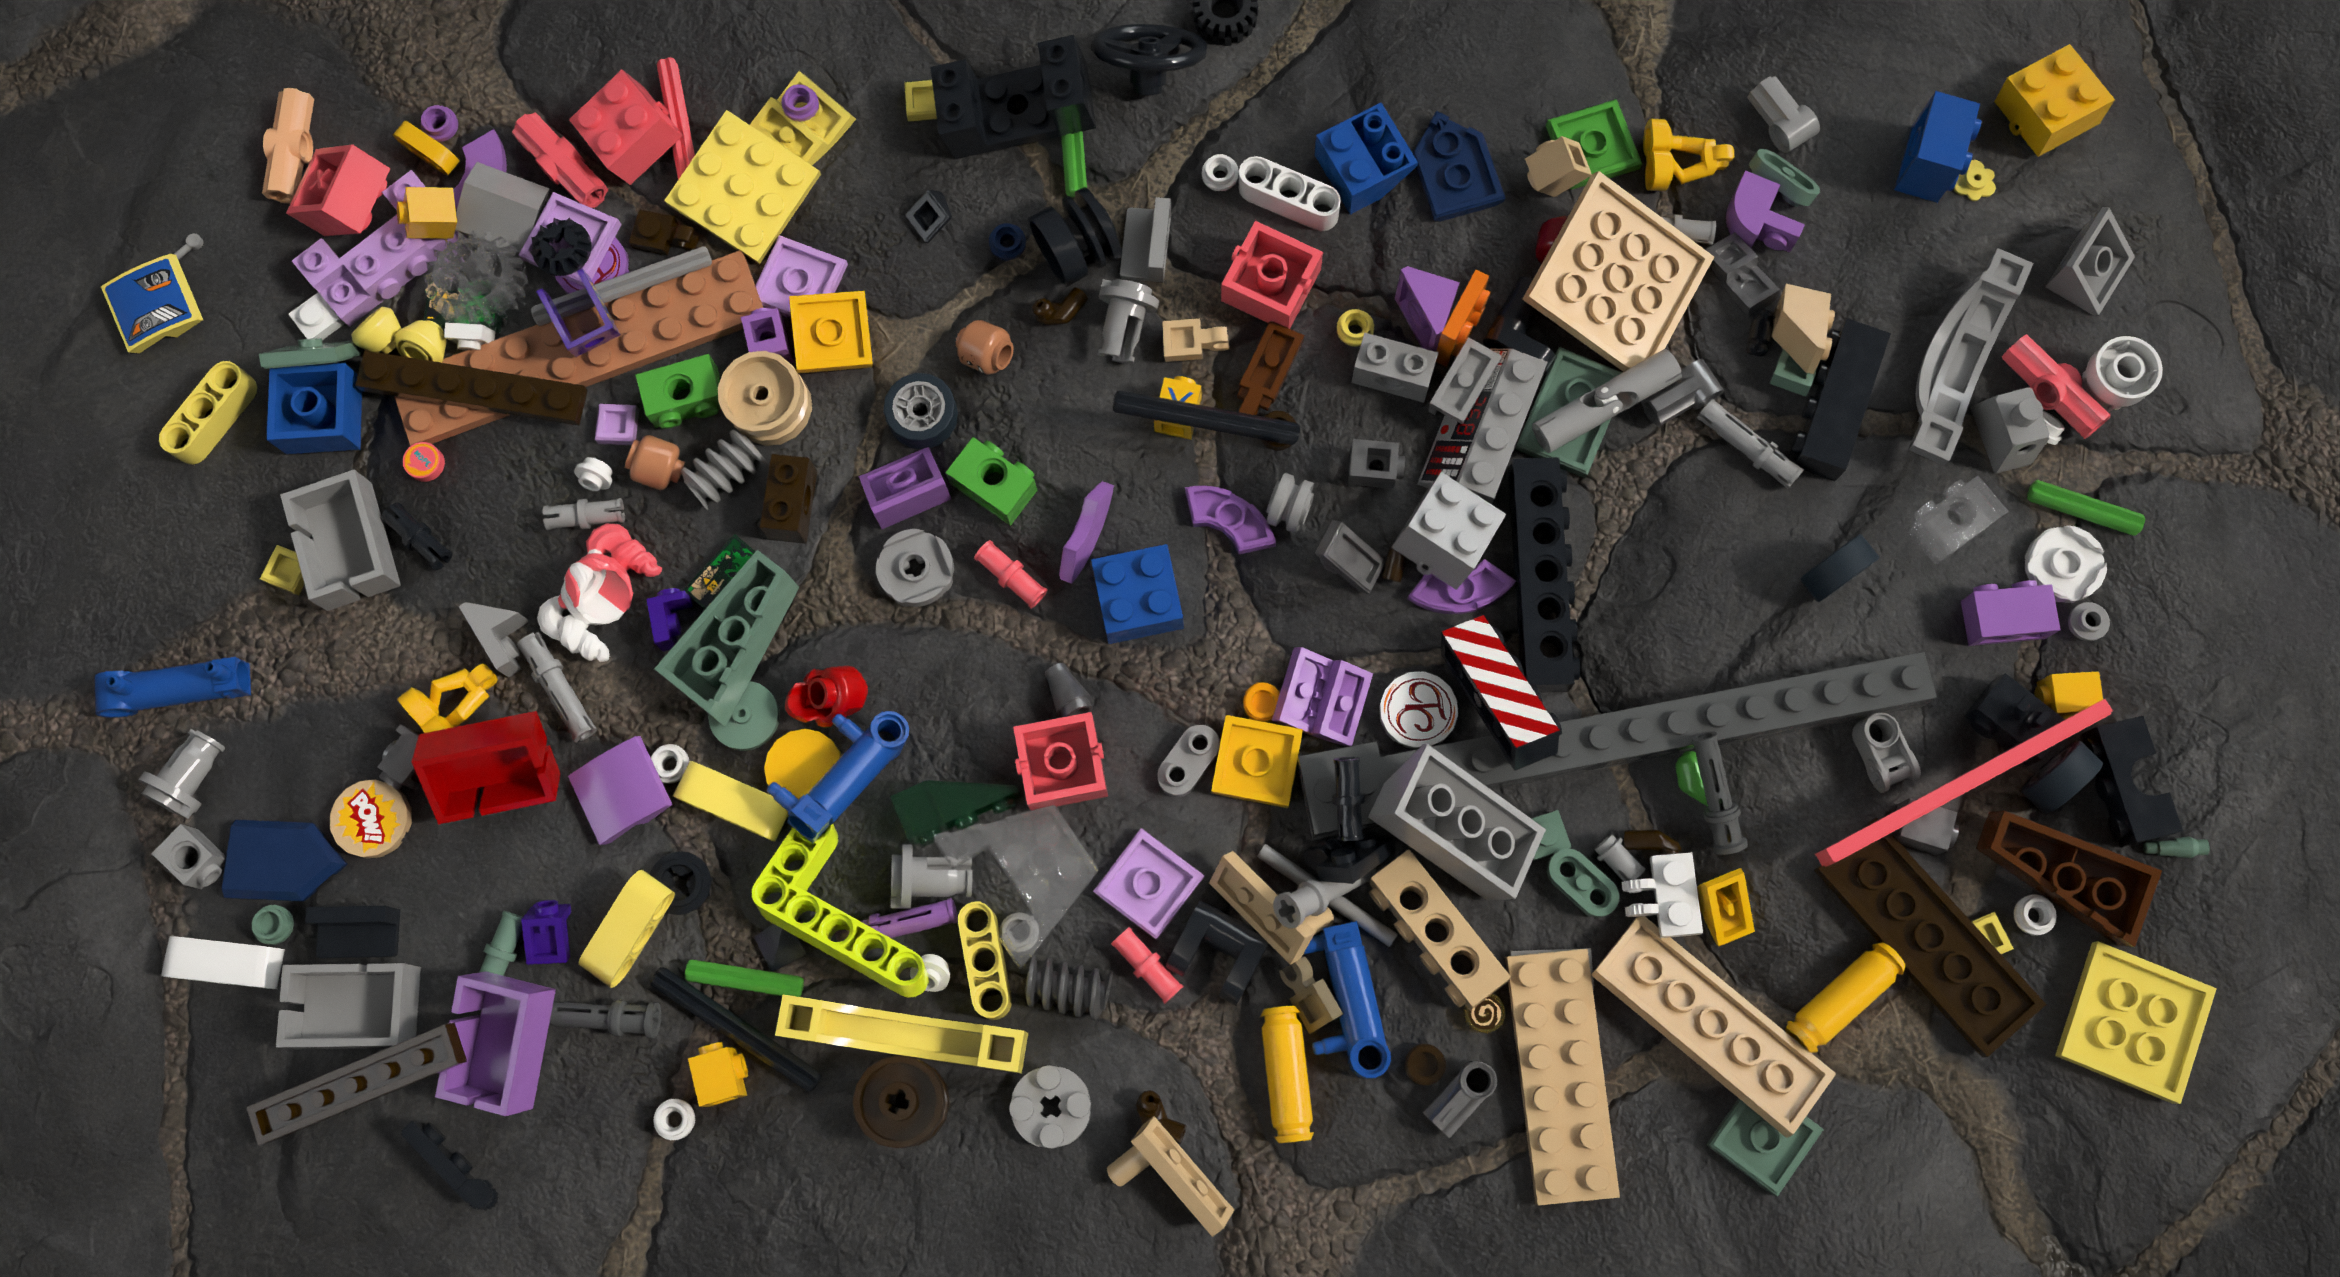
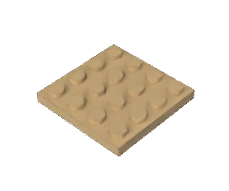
[1522,171,1714,372]

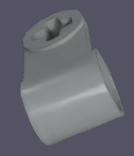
[1852,713,1921,793]

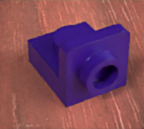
[646,588,693,652]
[521,900,571,965]

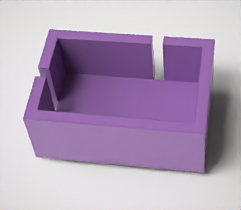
[435,971,556,1116]

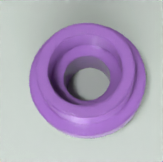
[781,84,819,121]
[421,105,458,142]

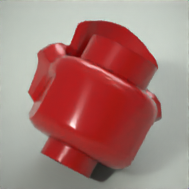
[785,665,868,727]

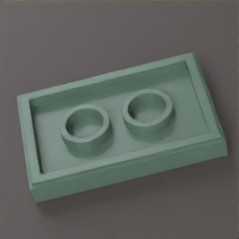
[1515,347,1623,478]

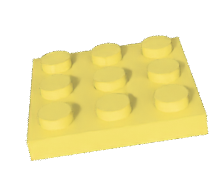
[664,110,821,265]
[2055,941,2217,1104]

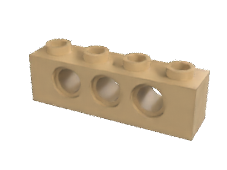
[1369,849,1511,1011]

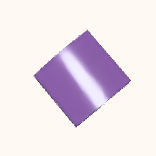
[1272,647,1373,747]
[568,736,673,845]

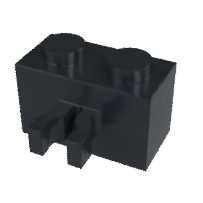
[1964,673,2065,766]

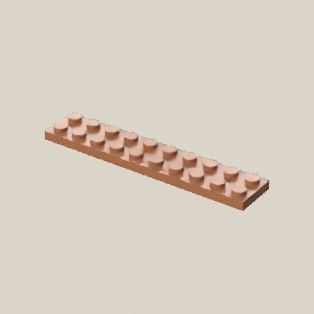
[394,250,764,446]

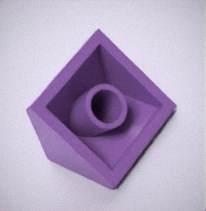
[1395,266,1460,352]
[859,447,951,529]

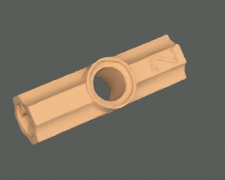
[262,88,314,203]

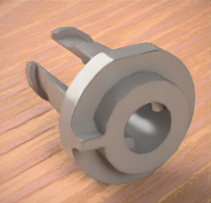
[1097,279,1159,364]
[138,729,225,819]
[890,844,973,909]

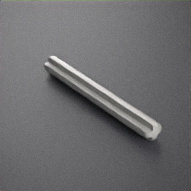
[531,246,712,326]

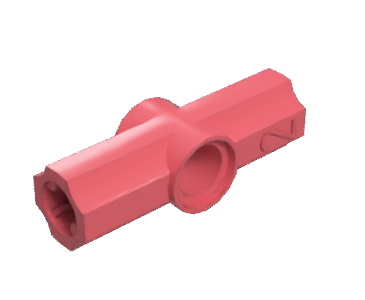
[512,112,608,208]
[2002,334,2111,439]

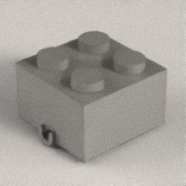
[1391,472,1506,590]

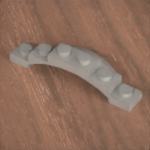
[1908,248,2034,466]

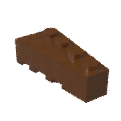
[1976,811,2162,947]

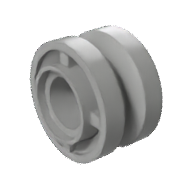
[1266,473,1314,534]

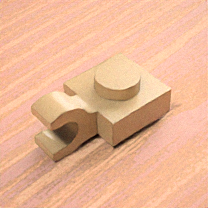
[1163,318,1229,362]

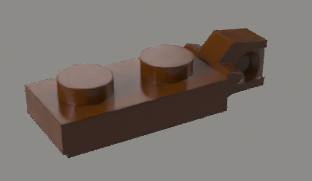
[1237,321,1305,415]

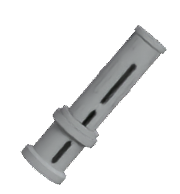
[1273,868,1376,928]

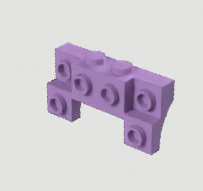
[292,170,467,327]

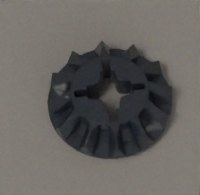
[530,218,592,276]
[650,851,713,915]

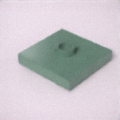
[259,338,364,369]

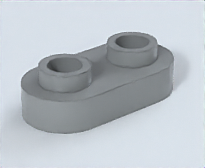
[1158,725,1220,797]

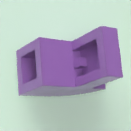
[1726,170,1805,252]

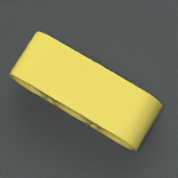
[159,361,257,464]
[673,761,788,842]
[579,870,675,988]
[958,902,1012,1020]

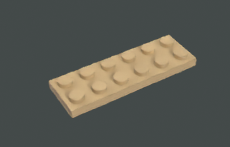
[1591,916,1836,1138]
[1505,949,1620,1205]

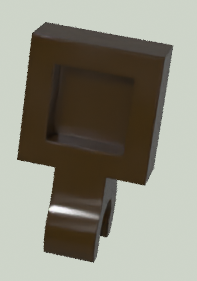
[629,209,699,256]

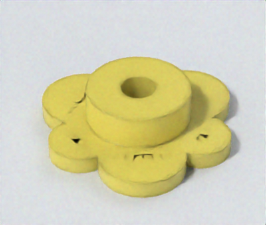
[1954,160,1996,201]

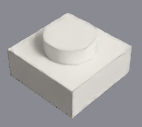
[289,292,345,341]
[444,323,495,351]

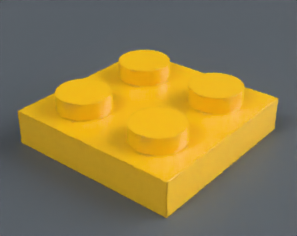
[789,291,873,373]
[1211,715,1303,808]

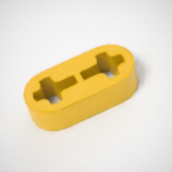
[393,121,460,176]

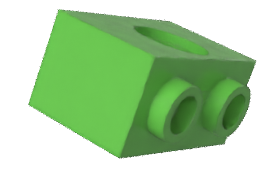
[635,354,721,428]
[945,437,1037,526]

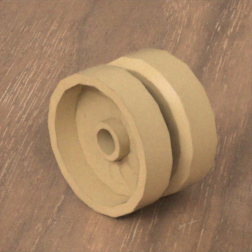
[718,351,812,446]

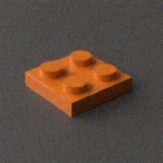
[1436,270,1491,367]

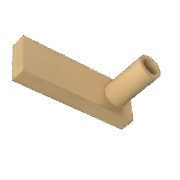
[1209,851,1334,965]
[1107,1116,1234,1237]

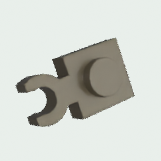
[1279,957,1343,1034]

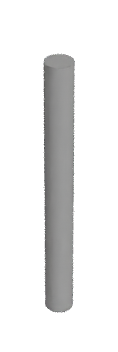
[1257,844,1398,947]

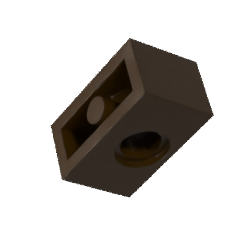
[760,454,817,544]

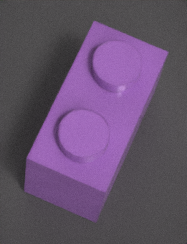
[1961,580,2061,646]

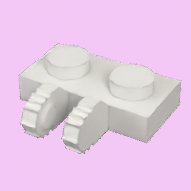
[1622,852,1703,938]

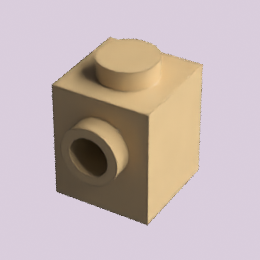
[1525,136,1592,197]

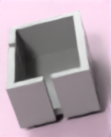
[280,469,401,611]
[276,963,421,1049]

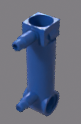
[94,657,251,718]
[767,711,909,844]
[1304,921,1391,1079]

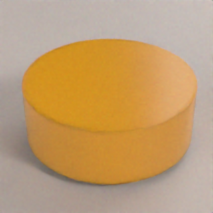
[1243,683,1280,723]

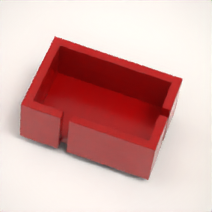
[411,711,561,825]

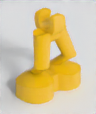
[1643,119,1734,191]
[397,663,498,733]

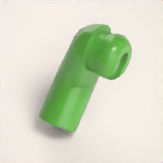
[1675,750,1708,806]

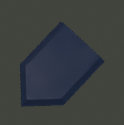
[1413,111,1506,222]
[222,820,348,902]

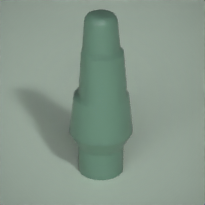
[2143,836,2210,859]

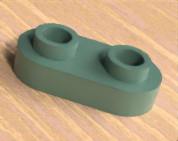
[1749,149,1820,207]
[1547,848,1619,918]

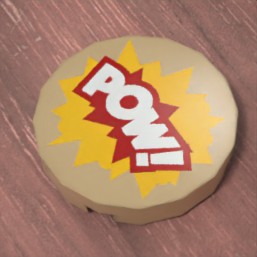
[330,779,412,859]

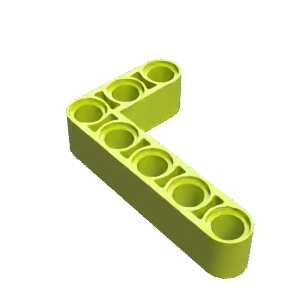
[752,824,929,998]

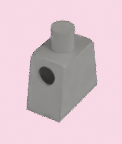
[1970,387,2049,474]

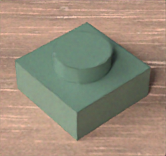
[1769,349,1819,397]
[1531,810,1572,861]

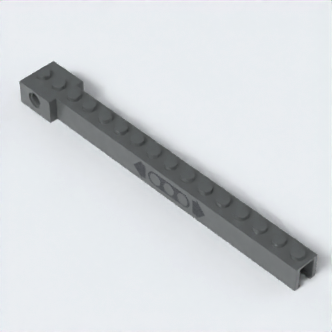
[1297,652,1937,841]

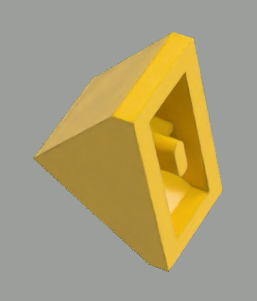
[1697,868,1755,947]

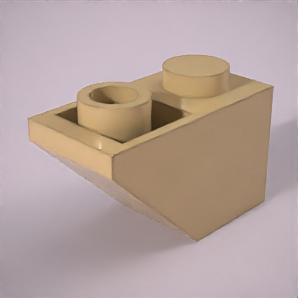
[1771,284,1835,374]

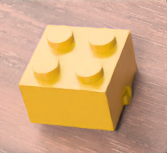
[1994,44,2115,157]

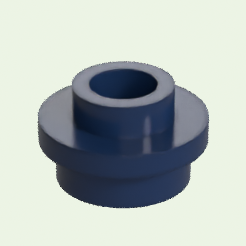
[989,223,1026,260]

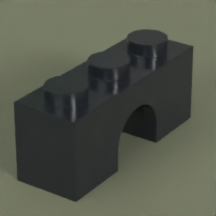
[2082,716,2183,847]

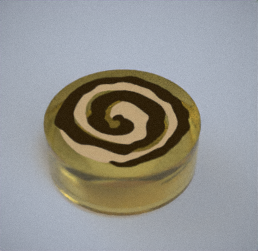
[1463,994,1506,1033]

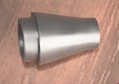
[1045,663,1093,717]

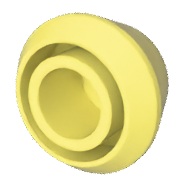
[351,306,402,354]
[395,320,447,363]

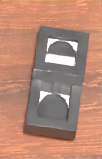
[1705,232,1780,317]

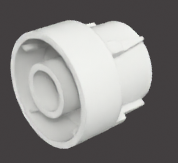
[2082,336,2162,412]

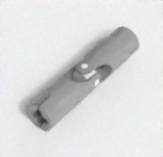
[1532,349,1682,453]

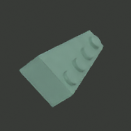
[654,550,800,727]

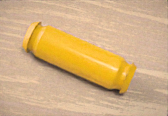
[1785,942,1905,1053]
[1260,1006,1314,1143]

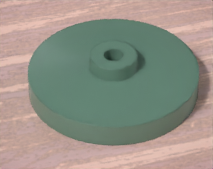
[708,681,780,751]

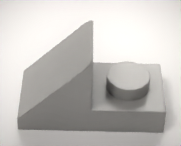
[459,602,529,678]

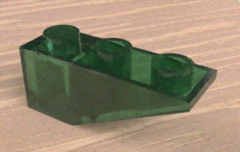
[890,780,1021,846]

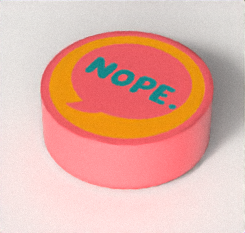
[403,442,445,482]

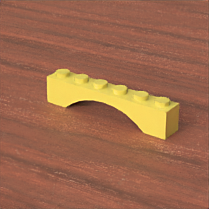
[775,995,1028,1074]

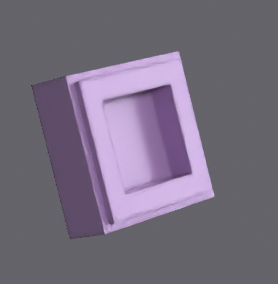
[595,404,639,445]

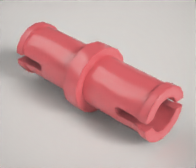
[974,540,1048,609]
[1111,927,1184,1004]

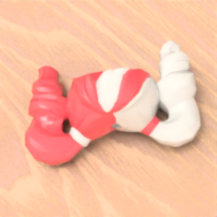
[537,523,662,662]

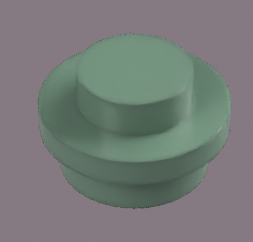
[252,905,294,945]

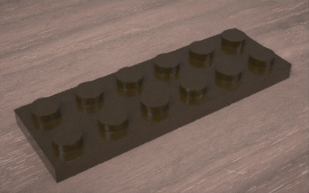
[1814,817,2047,1058]

